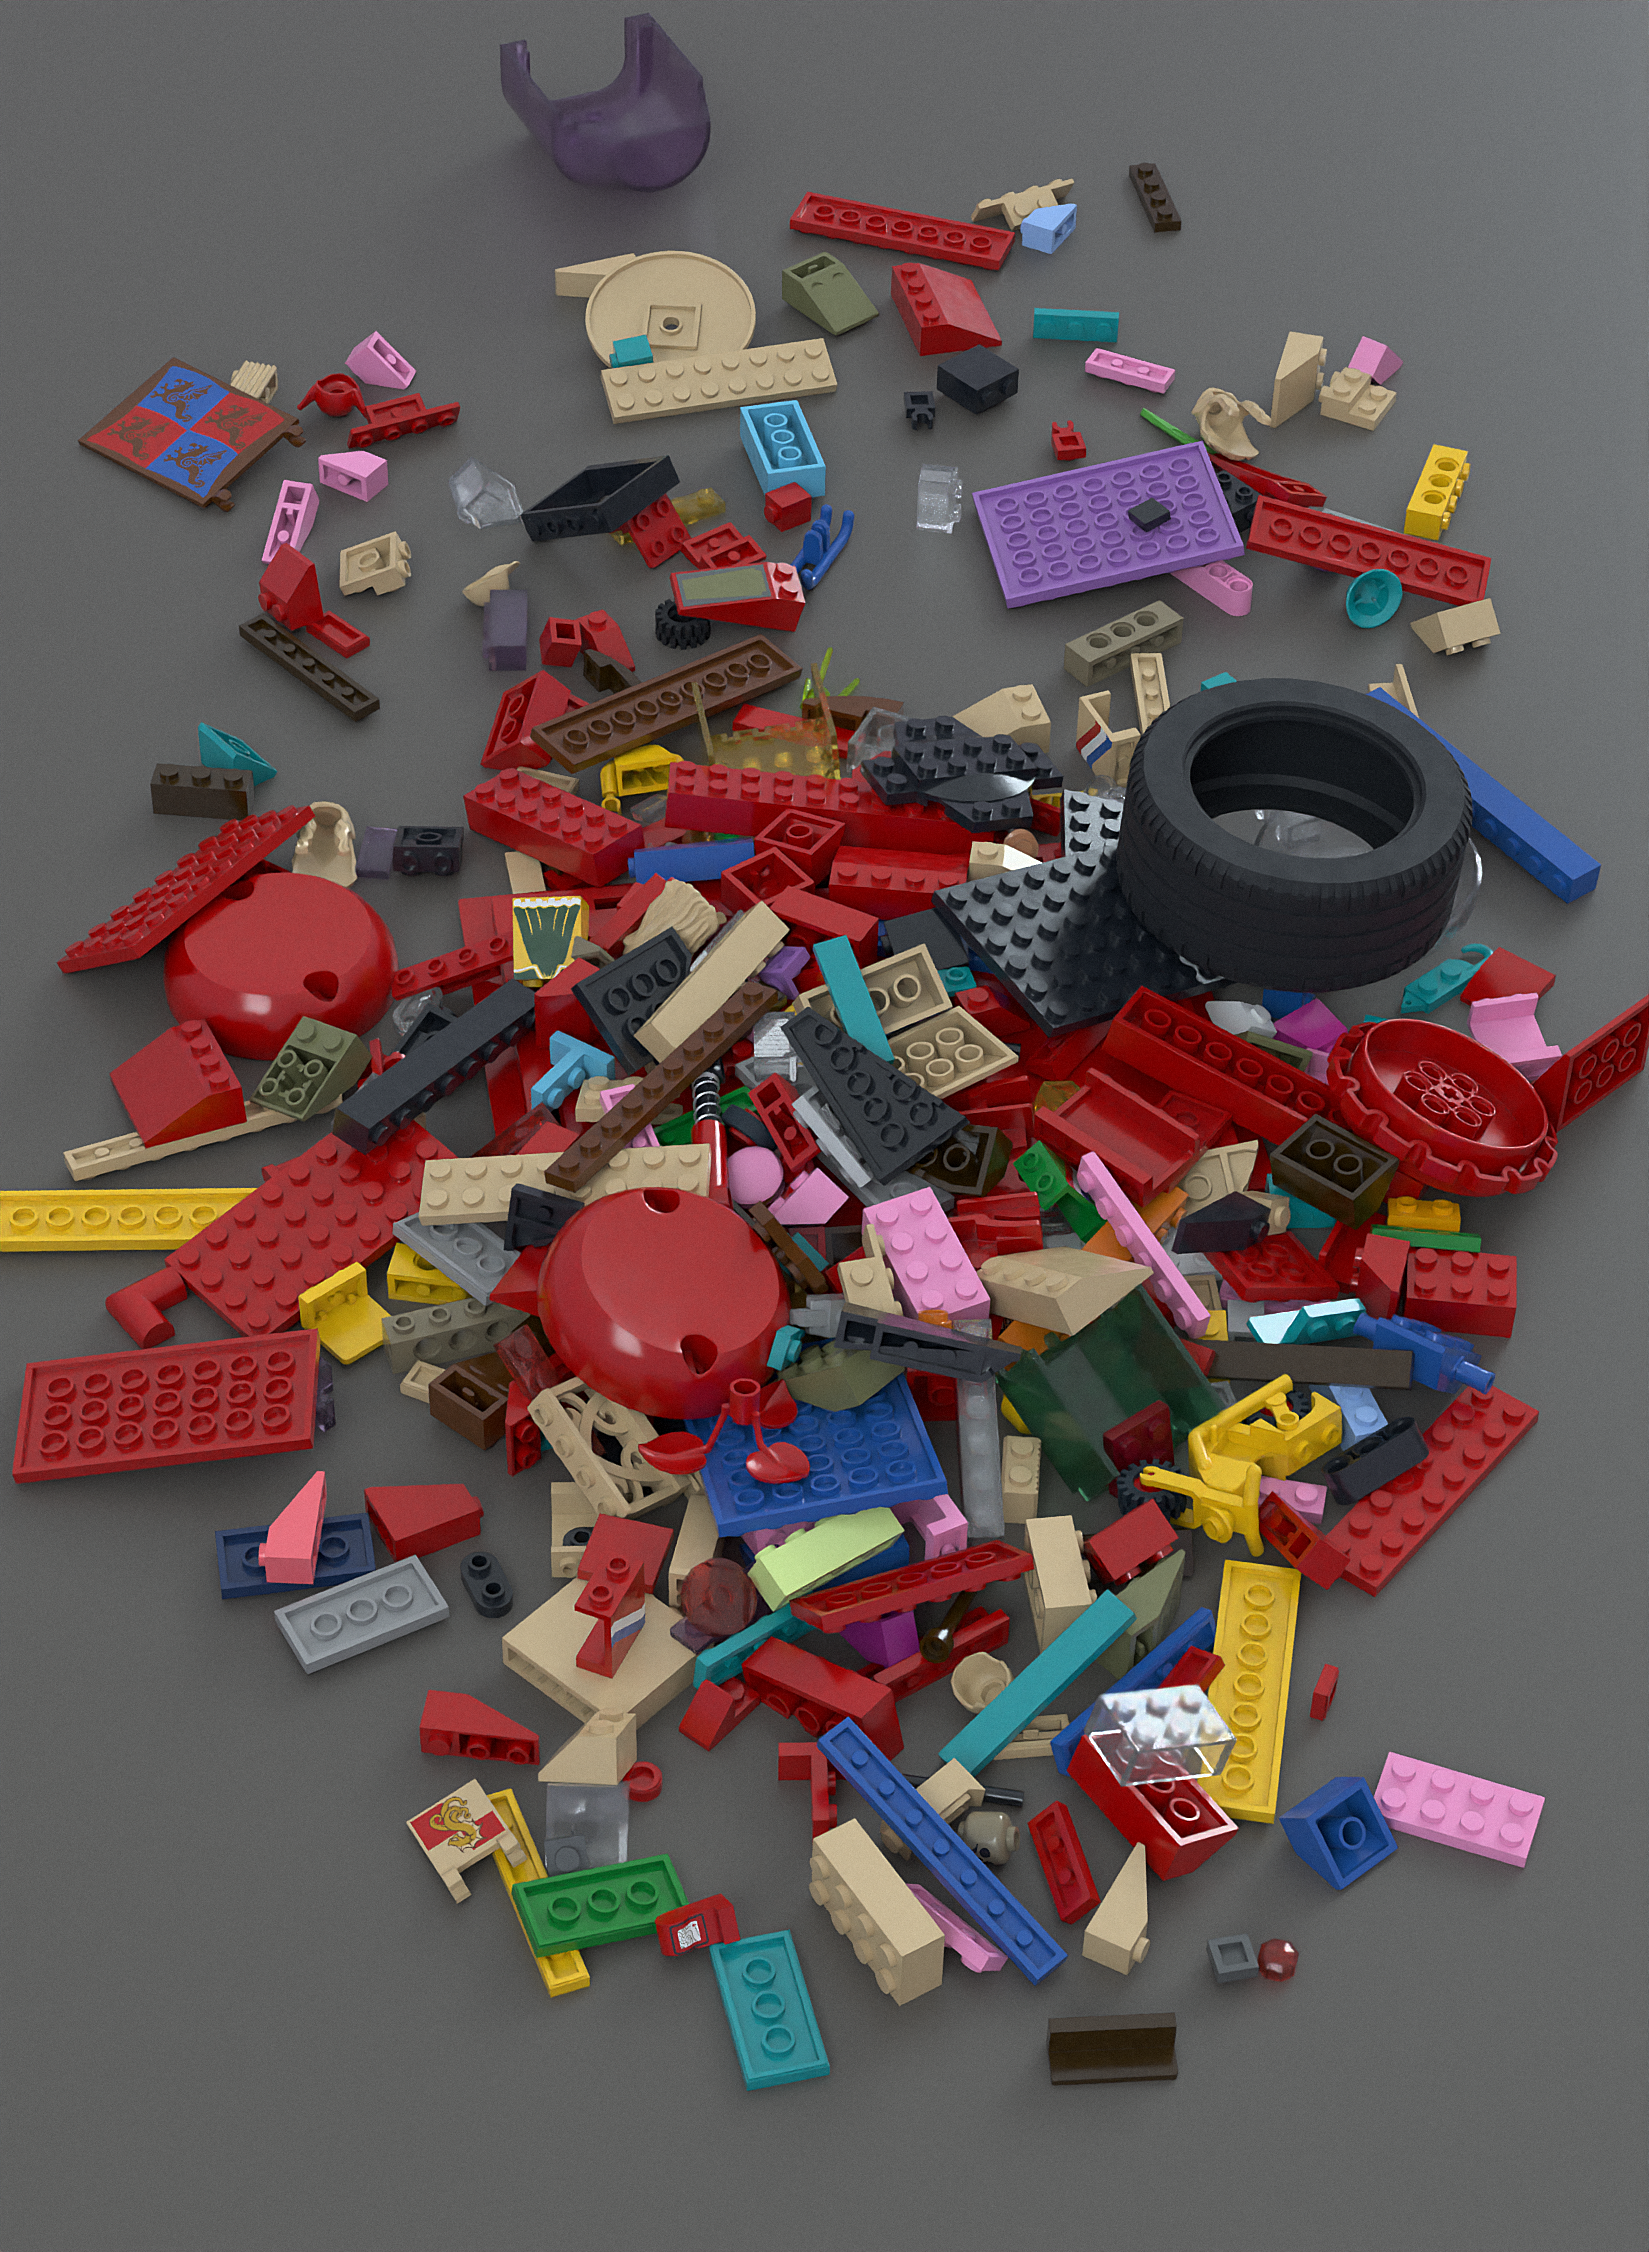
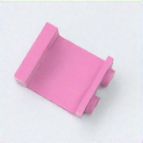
[1467,993,1562,1081]

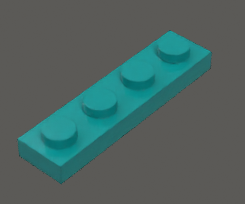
[693,1591,816,1690]

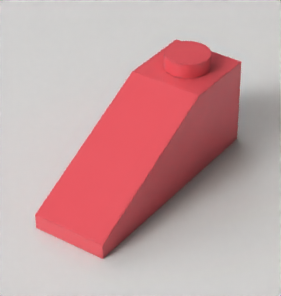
[258,1471,327,1584]

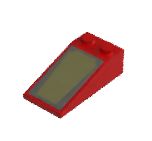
[670,562,805,632]

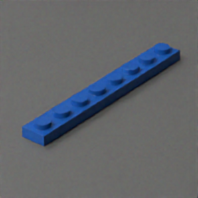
[816,1716,1068,1986]

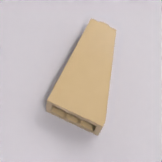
[669,1494,726,1628]

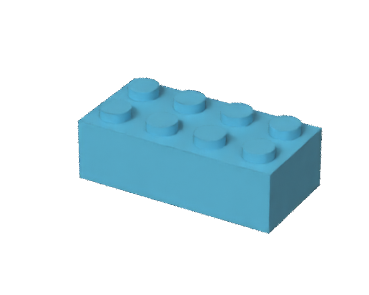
[740,400,826,498]

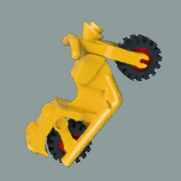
[1117,1374,1342,1557]

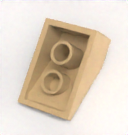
[1270,332,1327,428]
[952,684,1051,753]

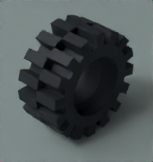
[655,599,710,650]

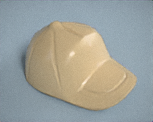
[462,561,520,608]

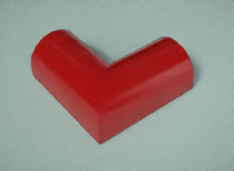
[105,1266,187,1349]

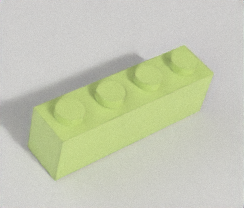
[747,1507,905,1612]

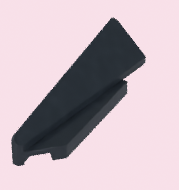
[834,1302,1022,1383]

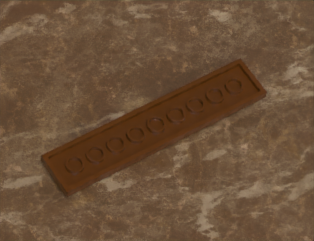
[530,634,803,774]

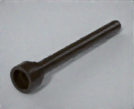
[919,1590,978,1663]

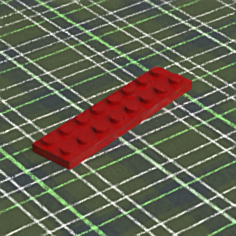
[790,192,1015,270]
[1246,495,1492,606]
[1326,1385,1540,1597]

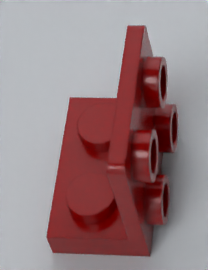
[609,493,692,569]

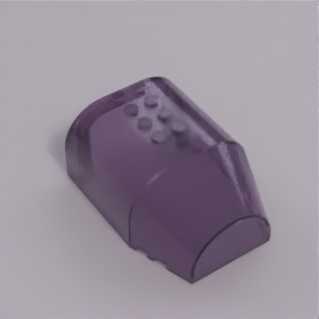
[500,12,711,192]

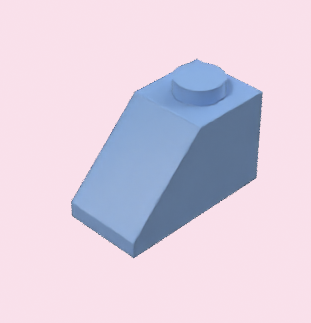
[1020,204,1077,254]

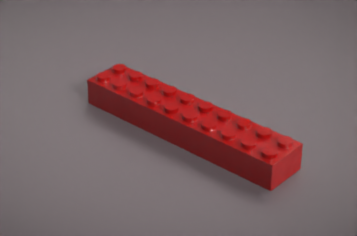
[664,761,995,855]
[1101,985,1430,1204]

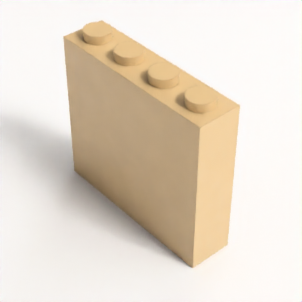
[502,1577,714,1730]

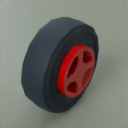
[721,1104,778,1152]

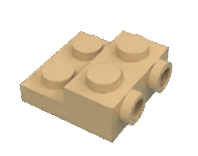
[1319,367,1397,431]
[340,531,411,596]

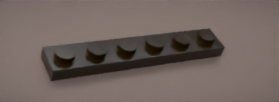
[239,613,380,722]

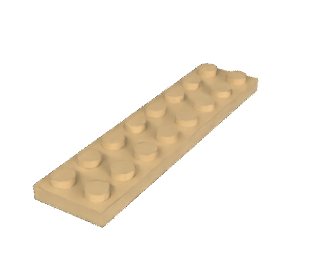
[600,338,837,424]
[419,1143,712,1226]

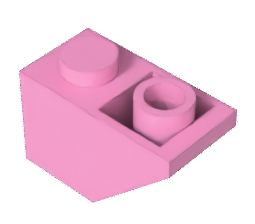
[768,1167,849,1228]

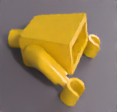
[600,744,684,816]

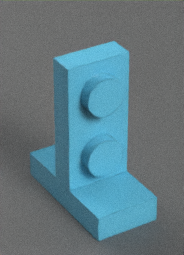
[531,1030,615,1119]

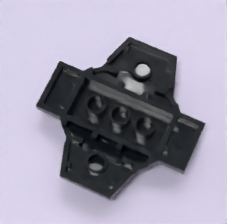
[860,716,1064,833]

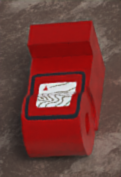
[655,1893,740,1956]

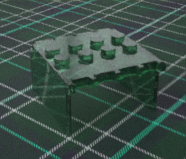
[993,1284,1227,1502]

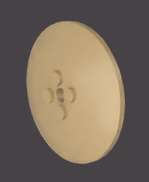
[585,251,756,369]

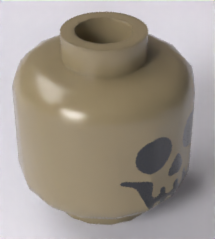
[958,1811,1020,1865]

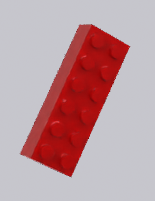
[463,768,645,888]

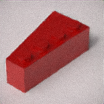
[741,1636,904,1761]

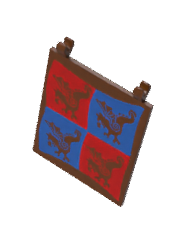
[78,357,306,512]

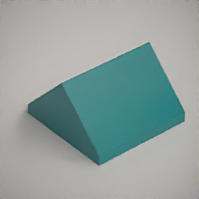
[198,722,278,786]

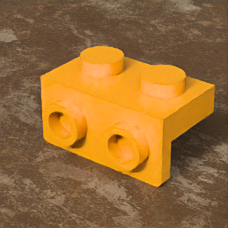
[1387,1196,1461,1232]

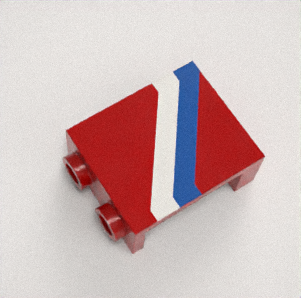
[574,1549,645,1679]

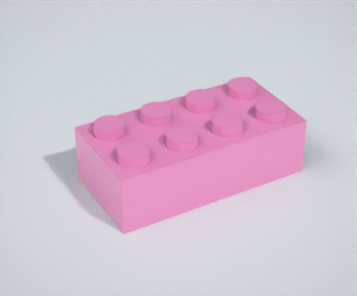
[861,1187,991,1332]

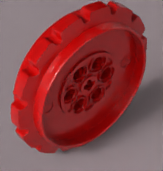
[1326,1018,1558,1197]

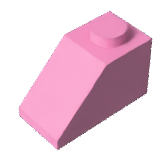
[345,331,416,390]
[1348,336,1403,385]
[318,451,388,502]

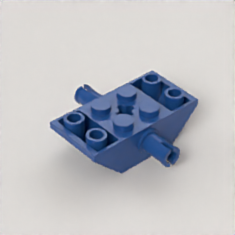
[1353,1313,1496,1395]

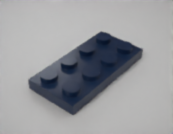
[215,1512,376,1600]

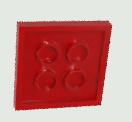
[1203,1231,1340,1303]

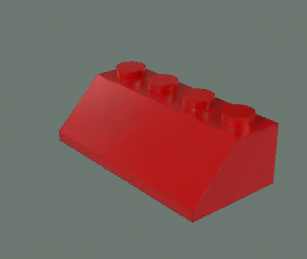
[1066,1720,1239,1881]

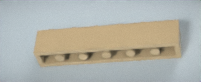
[633,900,790,1063]

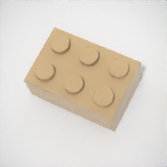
[1023,1515,1097,1654]

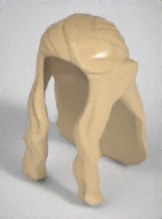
[1191,388,1271,461]
[292,802,357,888]
[622,879,727,956]

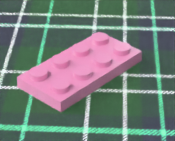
[1374,1752,1545,1868]

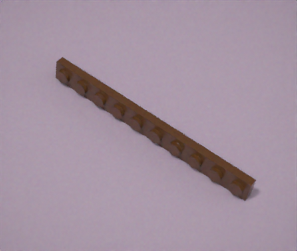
[544,981,779,1193]

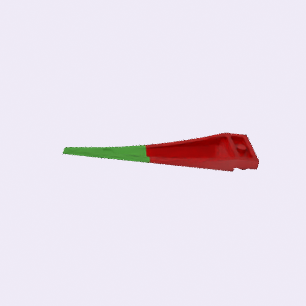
[1140,408,1327,508]

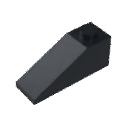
[1171,1191,1271,1254]

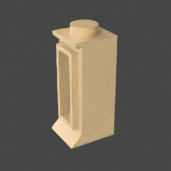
[880,1758,985,1861]

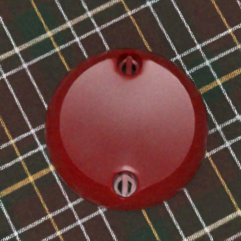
[163,872,399,1061]
[536,1187,792,1420]

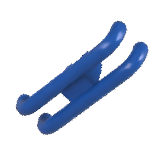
[790,504,855,590]

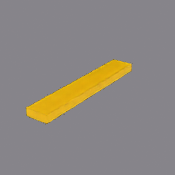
[487,1788,590,1998]

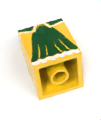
[513,896,589,989]

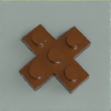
[749,1201,829,1295]

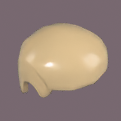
[950,1652,1014,1714]

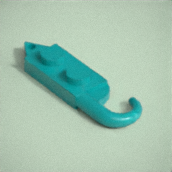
[1400,943,1493,1014]

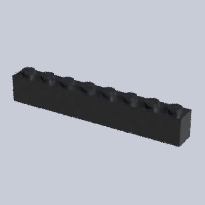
[332,978,536,1155]

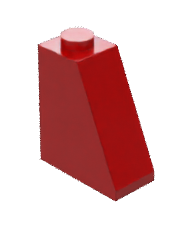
[364,1484,484,1563]

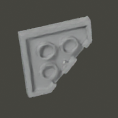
[791,1084,875,1188]

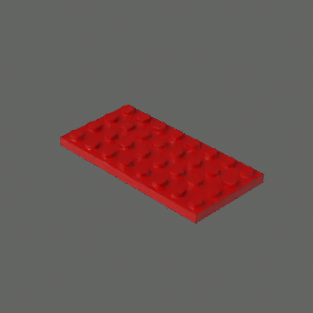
[56,805,316,974]
[164,1119,459,1337]
[12,1328,321,1484]

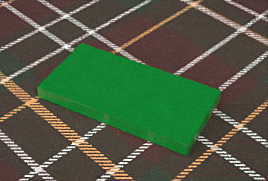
[511,1853,689,1958]

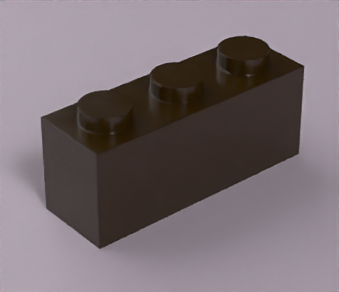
[150,763,255,820]

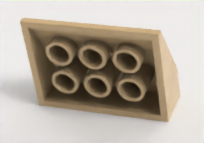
[887,1006,1018,1099]
[976,1246,1153,1336]

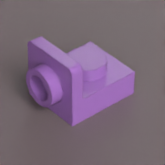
[758,946,811,1000]

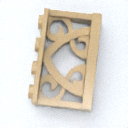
[527,1377,691,1520]

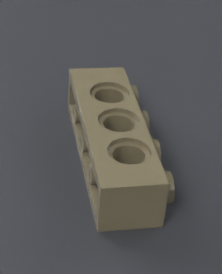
[1063,600,1184,687]
[381,1297,531,1374]

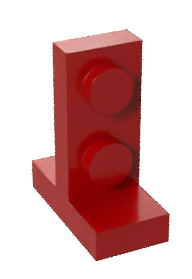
[778,1742,847,1845]

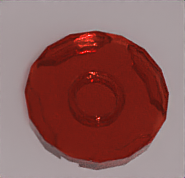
[680,1558,757,1637]

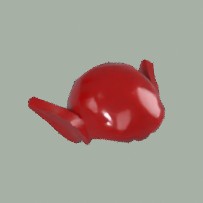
[297,373,366,418]

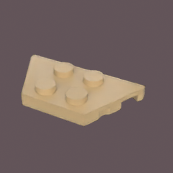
[1176,1140,1259,1216]

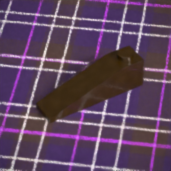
[905,1124,1013,1197]

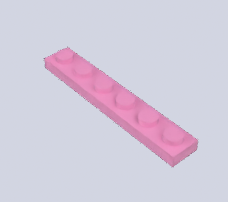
[1077,1151,1211,1339]

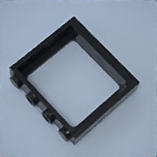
[520,455,680,541]

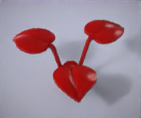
[638,1378,810,1484]

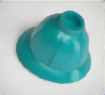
[1346,569,1402,628]

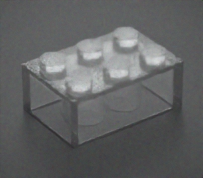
[1083,1685,1237,1787]

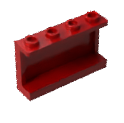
[1034,1068,1200,1208]

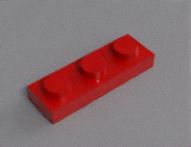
[1027,1800,1101,1925]

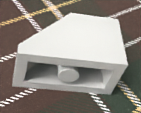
[1205,1001,1277,1038]

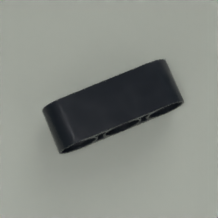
[1321,1416,1429,1505]

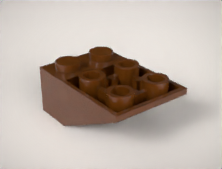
[428,1349,533,1451]

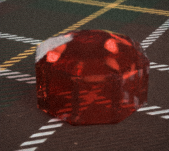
[1257,1938,1299,1982]

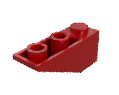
[419,1690,540,1765]

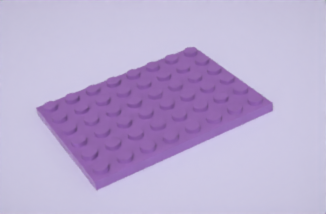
[972,441,1245,609]

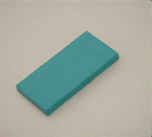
[709,1929,830,2091]

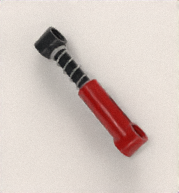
[689,1056,734,1211]

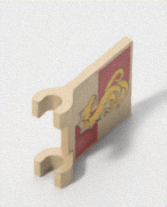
[406,1779,527,1904]

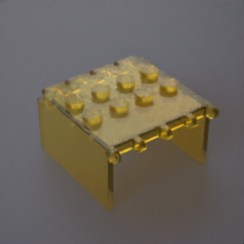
[691,663,841,780]

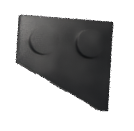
[503,1183,585,1251]

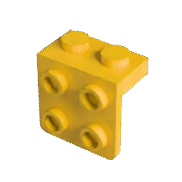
[298,1262,391,1365]

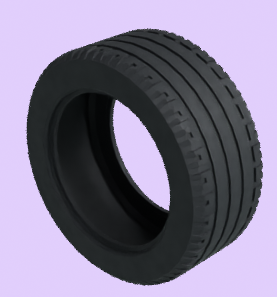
[1116,678,1473,993]

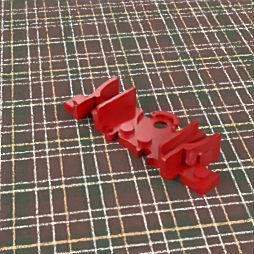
[941,1076,1044,1272]

